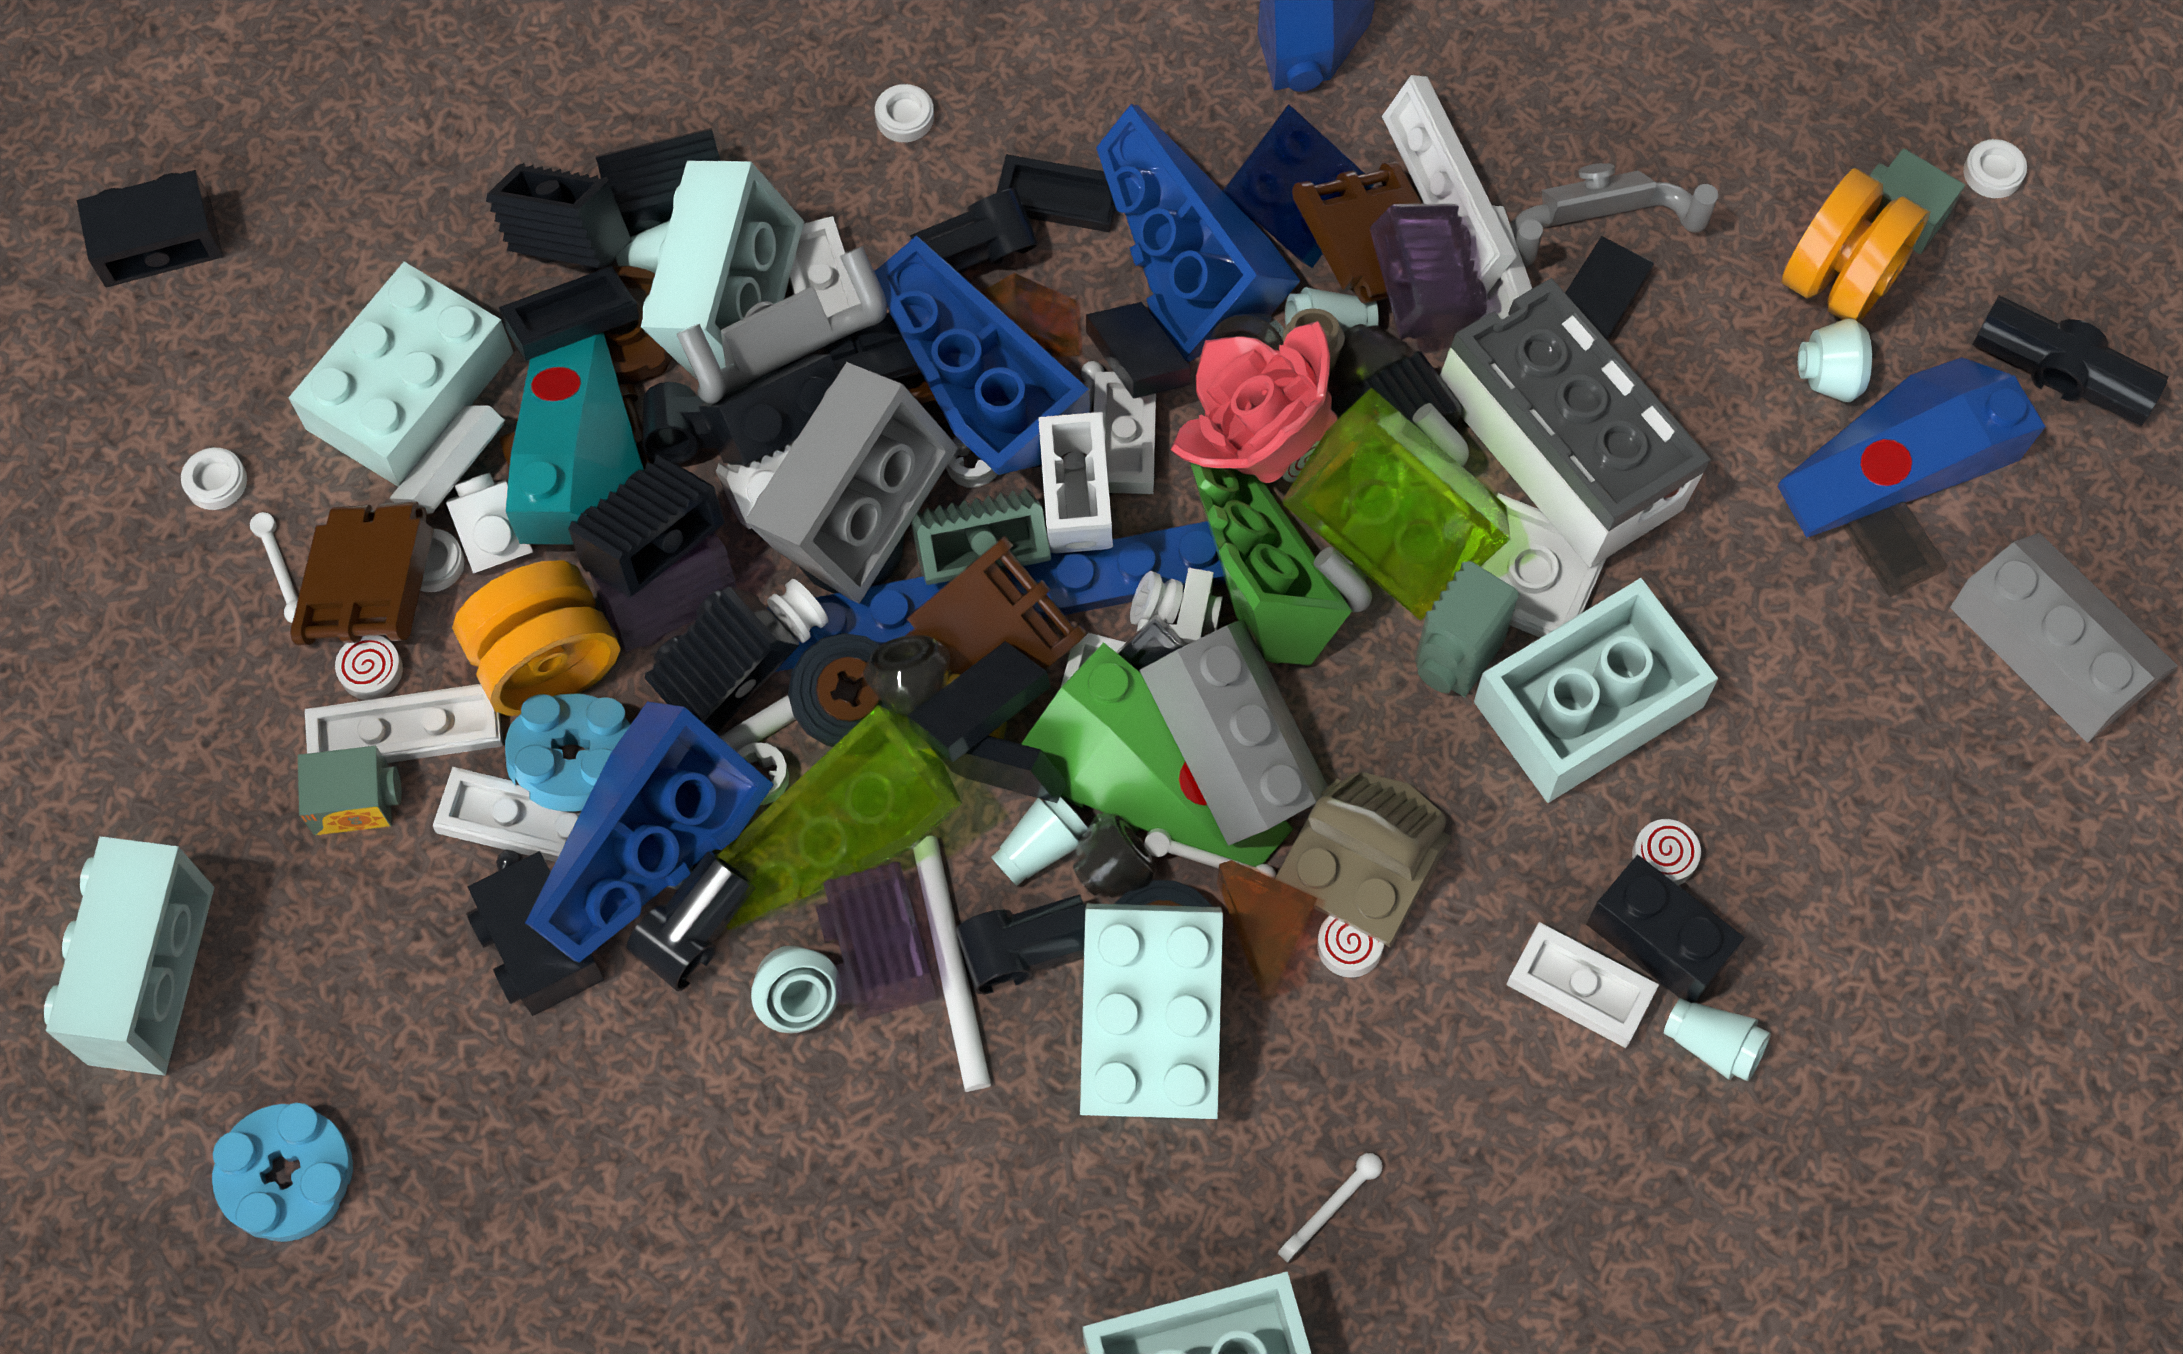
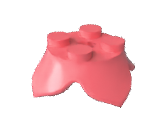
[1171,321,1337,483]

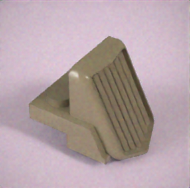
[1273,772,1452,948]

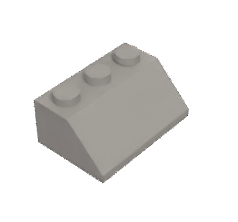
[744,362,958,604]
[1950,532,2178,743]
[1140,619,1328,846]

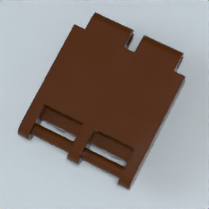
[1292,161,1449,304]
[290,501,434,646]
[898,536,1088,690]

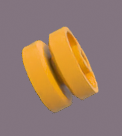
[1781,168,1931,323]
[452,560,620,716]

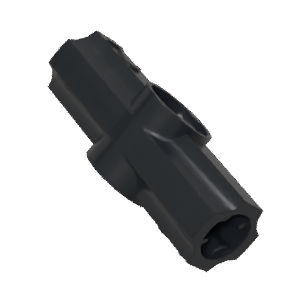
[1972,295,2169,426]

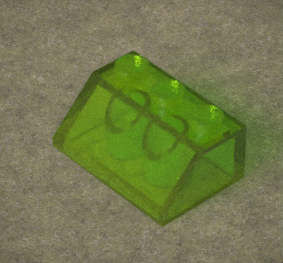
[1283,387,1511,621]

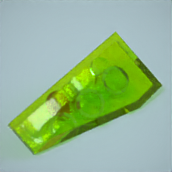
[718,706,962,930]

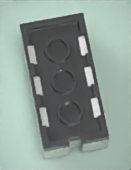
[1440,278,1711,568]

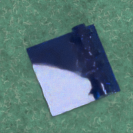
[1222,104,1374,268]

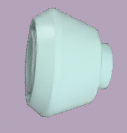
[1798,318,1872,402]
[751,946,841,1033]

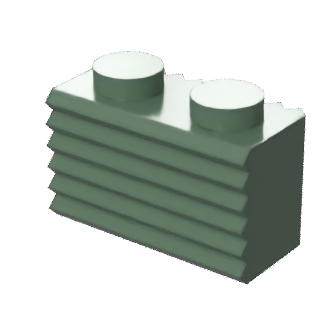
[911,488,1051,585]
[1415,561,1520,698]

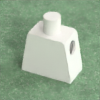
[1038,412,1113,553]

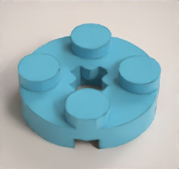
[505,694,630,812]
[212,1103,353,1242]

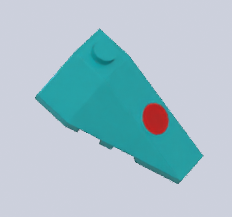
[505,332,644,544]

